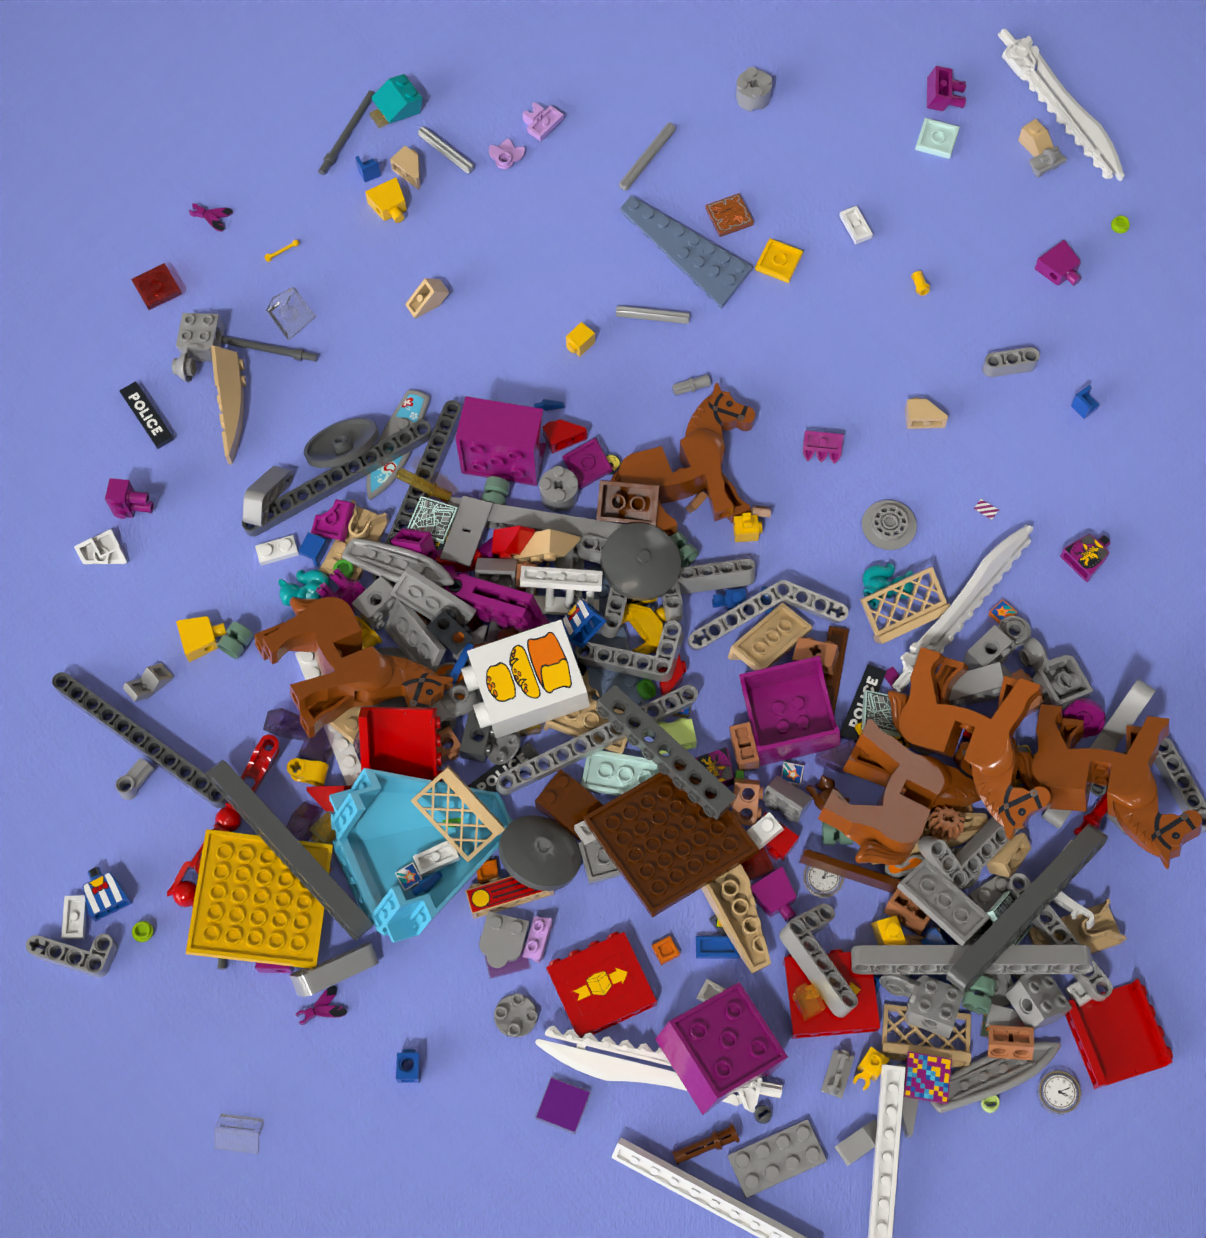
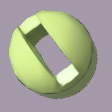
[981,1095,1000,1113]

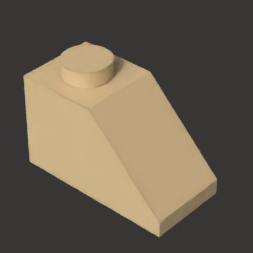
[1018,119,1054,157]
[390,146,421,189]
[405,278,449,318]
[905,398,948,429]
[986,833,1031,878]

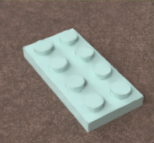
[581,750,660,796]

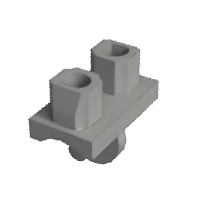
[1029,146,1067,178]

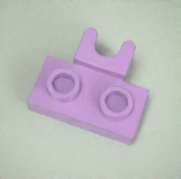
[523,102,564,142]

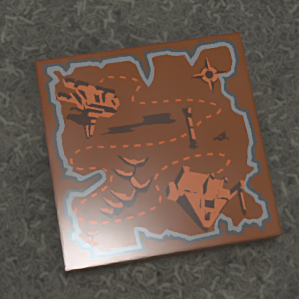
[705,193,754,237]

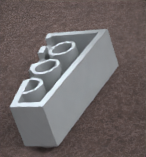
[949,662,1012,707]

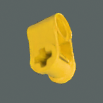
[355,616,382,649]
[287,758,329,786]

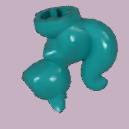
[862,563,913,609]
[278,570,330,607]

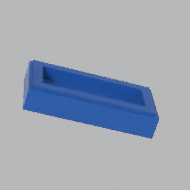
[449,643,474,685]
[696,936,739,959]

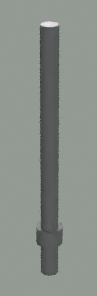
[318,90,375,175]
[222,336,318,362]

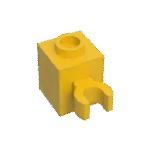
[733,513,762,542]
[853,1047,890,1091]

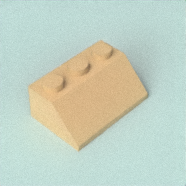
[511,529,580,564]

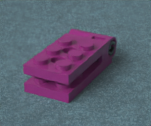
[445,574,543,633]

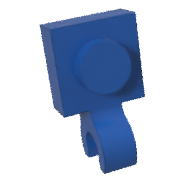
[712,588,748,612]

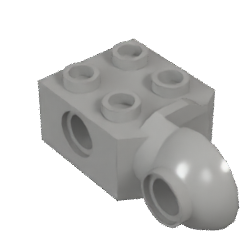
[172,313,225,383]
[351,576,397,631]
[962,615,1031,671]
[1019,637,1093,710]
[431,683,478,732]
[879,974,965,1039]
[1005,974,1072,1030]

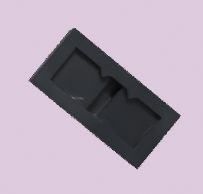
[426,608,473,655]

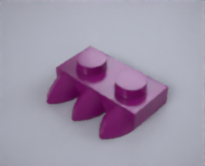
[803,430,844,464]

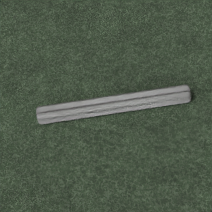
[619,123,675,191]

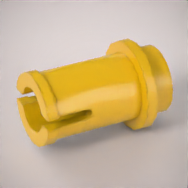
[911,271,930,296]

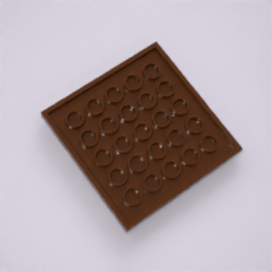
[583,765,759,918]

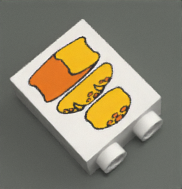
[461,620,590,738]

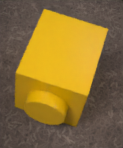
[566,322,595,357]

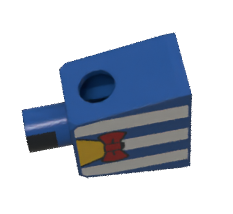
[562,599,607,649]
[83,867,132,922]

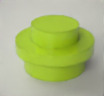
[1111,215,1130,234]
[132,921,154,942]

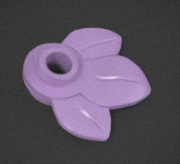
[489,139,525,169]

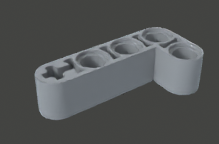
[243,466,293,527]
[26,934,118,977]
[290,942,379,997]

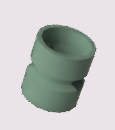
[480,476,511,505]
[670,532,699,567]
[216,621,254,659]
[822,822,853,845]
[962,976,997,1014]

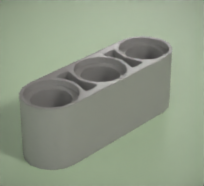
[982,347,1040,377]

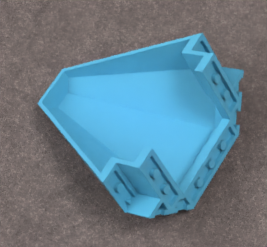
[329,768,513,943]

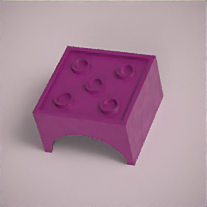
[455,396,546,486]
[739,656,841,766]
[655,982,788,1115]

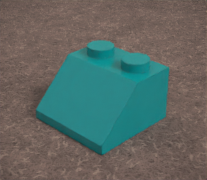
[372,74,423,124]

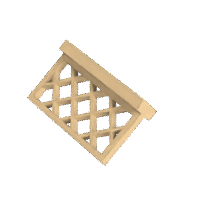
[860,566,950,644]
[411,765,505,862]
[880,1004,971,1068]

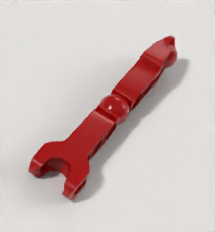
[167,734,280,907]

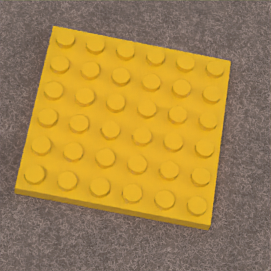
[186,829,333,968]

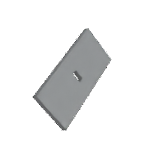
[440,496,493,567]

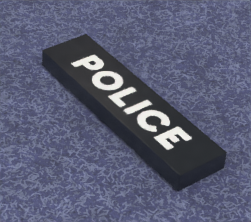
[119,381,174,449]
[840,664,887,743]
[468,742,539,792]

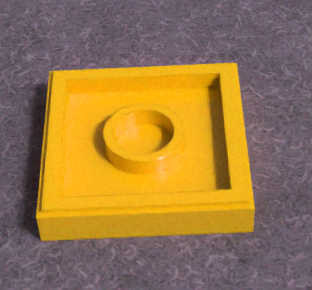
[755,238,803,283]

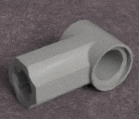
[115,758,154,800]

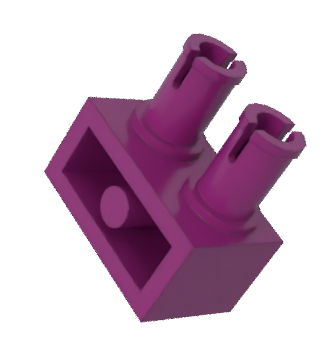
[927,66,966,111]
[105,478,154,519]
[316,568,366,613]

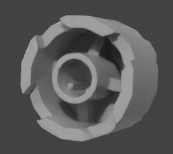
[736,67,772,111]
[539,466,579,512]

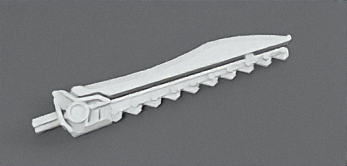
[998,28,1125,181]
[892,524,1033,692]
[535,1026,783,1113]

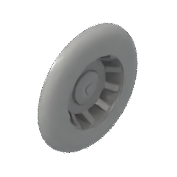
[862,500,917,550]

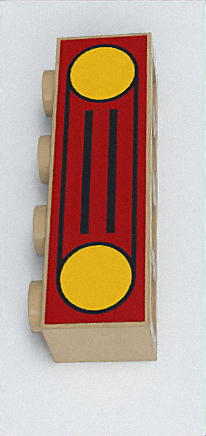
[465,875,554,919]

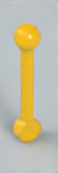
[264,239,299,262]

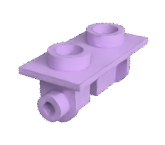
[522,916,553,963]

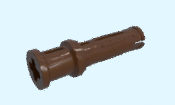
[672,1123,740,1165]

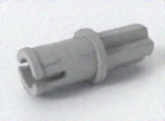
[672,374,711,395]

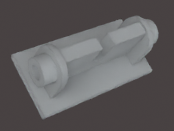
[821,1050,854,1099]

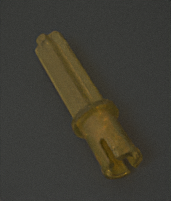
[396,468,452,503]

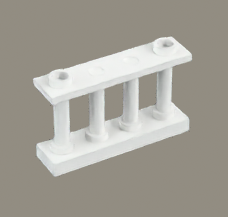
[520,566,602,615]

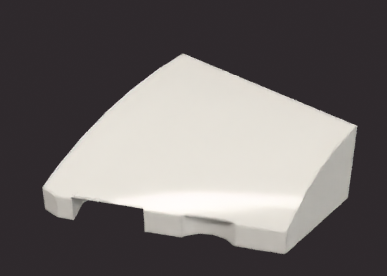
[74,529,128,564]

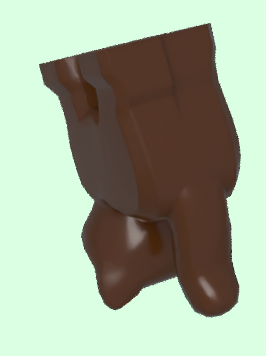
[806,775,850,811]

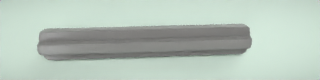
[418,126,474,173]
[616,305,690,324]

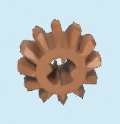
[928,805,965,842]

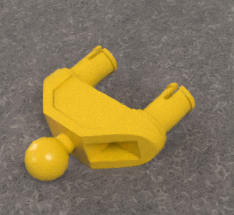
[609,604,667,655]

